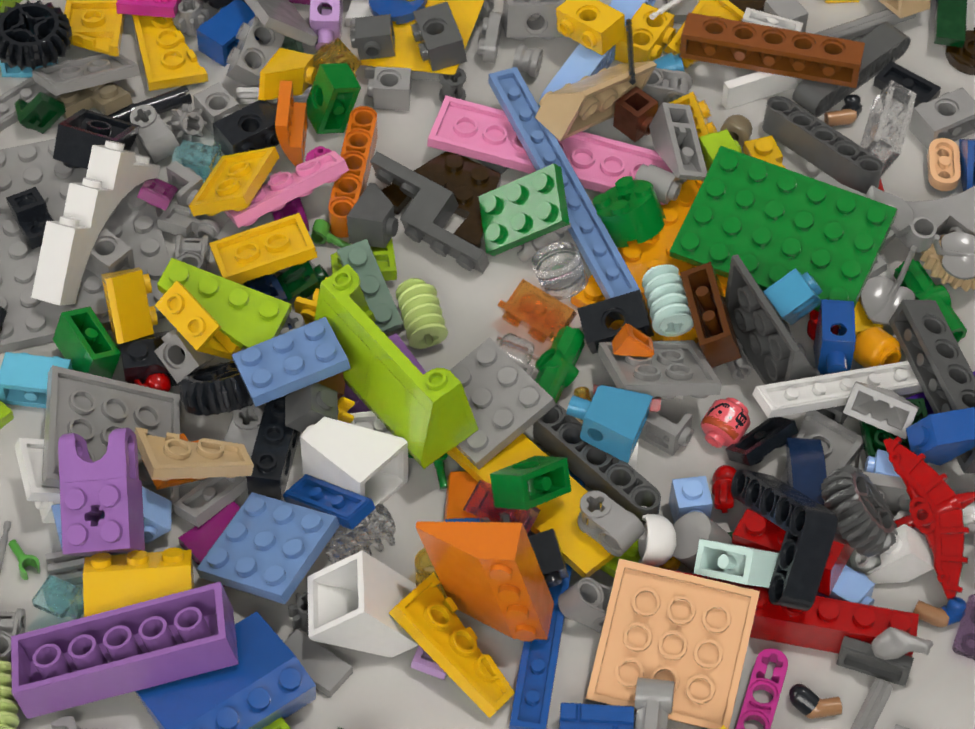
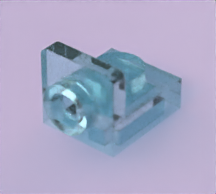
[32,574,84,620]

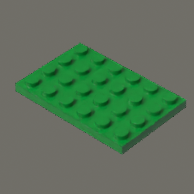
[669,146,898,312]

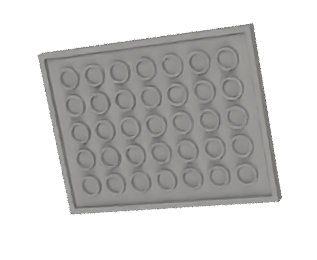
[0,138,170,354]

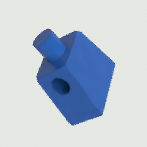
[813,299,856,375]

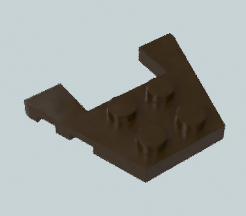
[381,151,501,248]

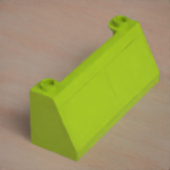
[314,264,479,469]

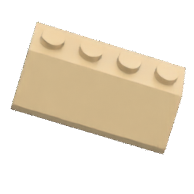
[535,61,657,141]

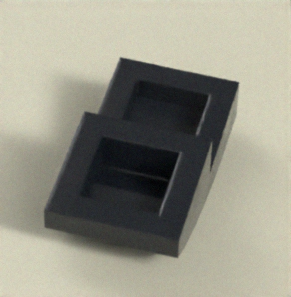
[6,187,54,249]

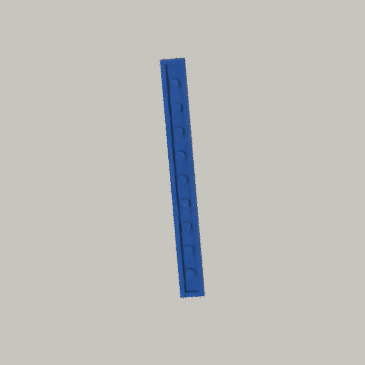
[509,443,586,729]

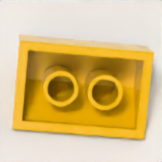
[83,547,195,617]

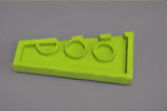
[157,258,292,349]

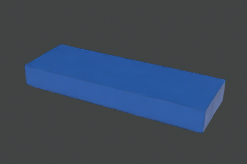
[283,474,376,530]

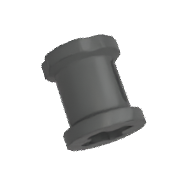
[439,68,466,103]

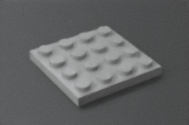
[42,365,180,512]

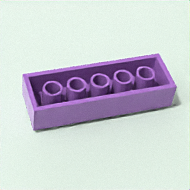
[11,582,239,719]

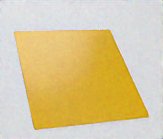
[359,0,484,75]

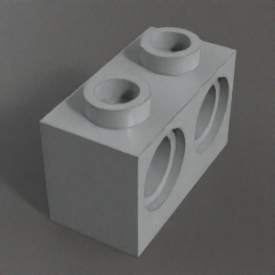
[226,15,285,86]

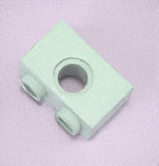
[694,539,779,588]

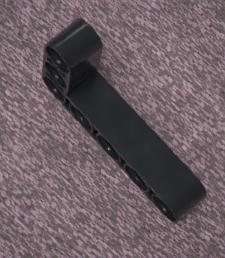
[731,468,837,611]

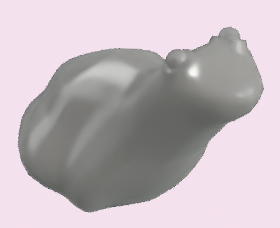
[871,627,933,660]

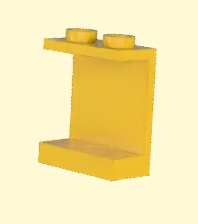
[155,281,242,360]

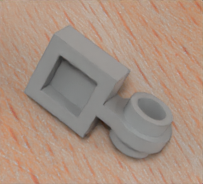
[158,203,220,242]

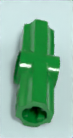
[893,259,967,343]
[535,326,585,403]

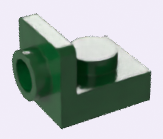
[14,92,66,134]
[277,260,329,307]

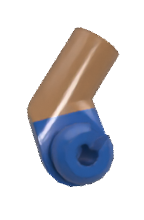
[913,597,967,628]

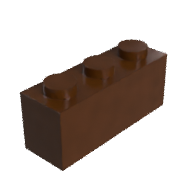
[680,262,742,368]

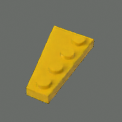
[389,572,515,718]

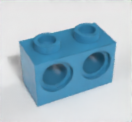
[763,268,823,325]

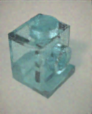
[172,140,222,184]

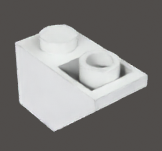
[850,524,934,584]

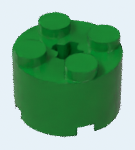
[592,176,666,248]

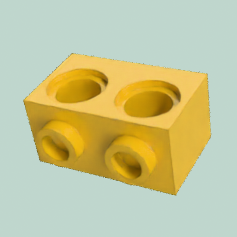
[615,3,676,63]

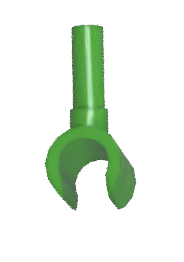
[311,219,351,248]
[8,540,41,580]

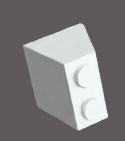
[300,416,408,522]
[307,550,419,658]

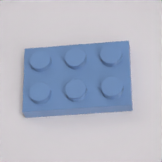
[232,317,351,407]

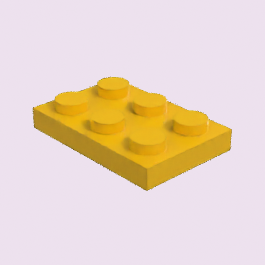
[189,146,280,216]
[209,213,318,285]

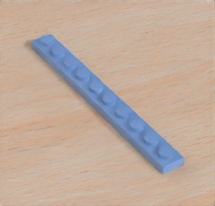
[488,67,641,300]

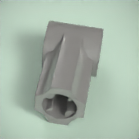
[634,677,674,729]

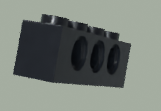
[246,393,300,501]

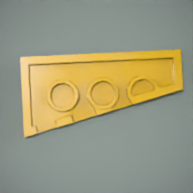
[132,15,208,91]

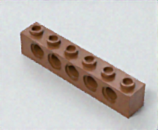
[679,12,865,88]

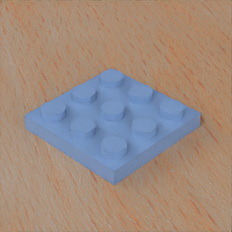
[196,492,340,604]

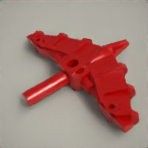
[883,436,975,600]

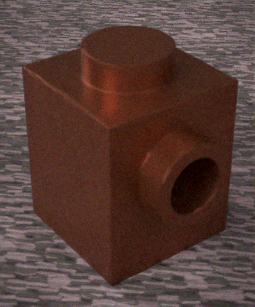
[613,86,659,142]

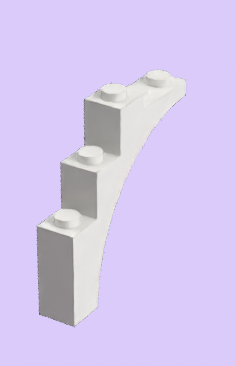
[31,140,160,306]

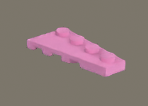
[223,151,349,228]

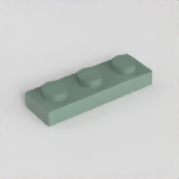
[337,239,403,334]

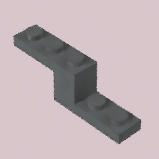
[370,152,490,274]

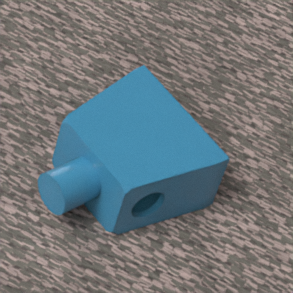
[566,385,653,463]

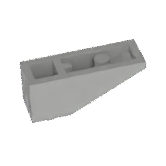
[649,102,707,181]

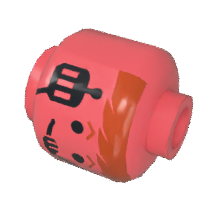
[701,397,751,448]

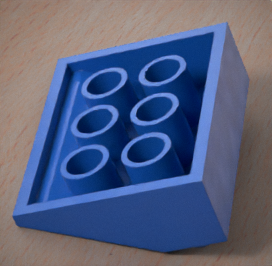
[135,611,316,729]

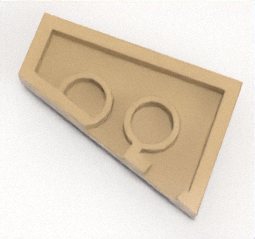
[135,427,254,481]

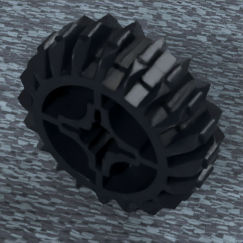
[0,0,72,71]
[179,361,254,416]

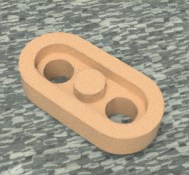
[927,138,961,191]

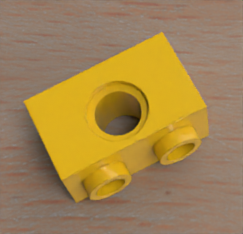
[556,0,625,55]

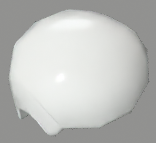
[638,514,677,567]

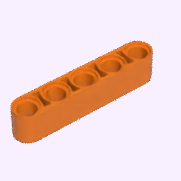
[328,106,378,238]

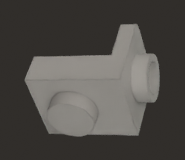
[166,160,203,208]

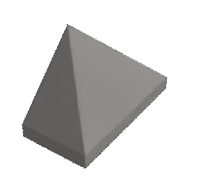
[843,381,919,439]

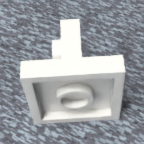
[14,438,60,523]

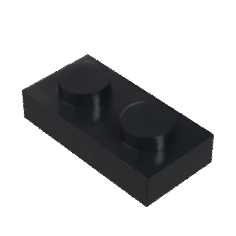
[873,61,941,108]
[725,417,799,466]

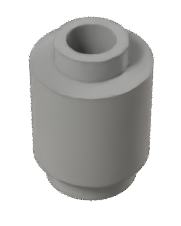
[634,164,682,204]

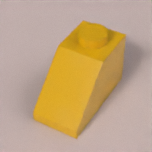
[258,48,317,101]

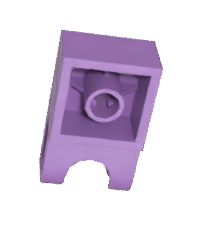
[58,427,145,557]

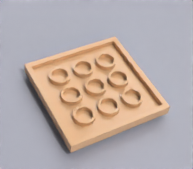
[586,558,760,729]

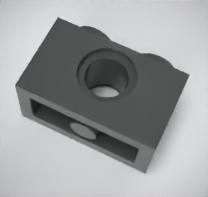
[411,2,467,71]

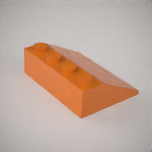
[415,521,554,642]

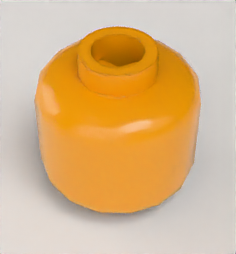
[853,327,901,368]

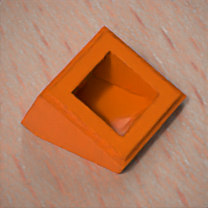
[612,323,655,358]

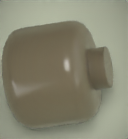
[720,115,753,147]

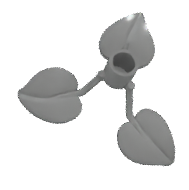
[860,185,975,325]

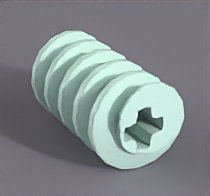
[642,264,694,337]

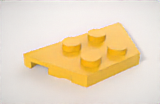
[64,0,125,57]

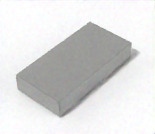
[284,629,353,697]

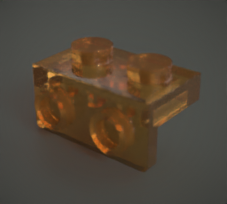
[497,279,577,344]

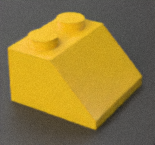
[101,267,158,344]

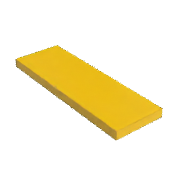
[447,433,616,578]

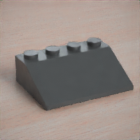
[725,254,820,385]

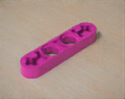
[736,648,788,729]

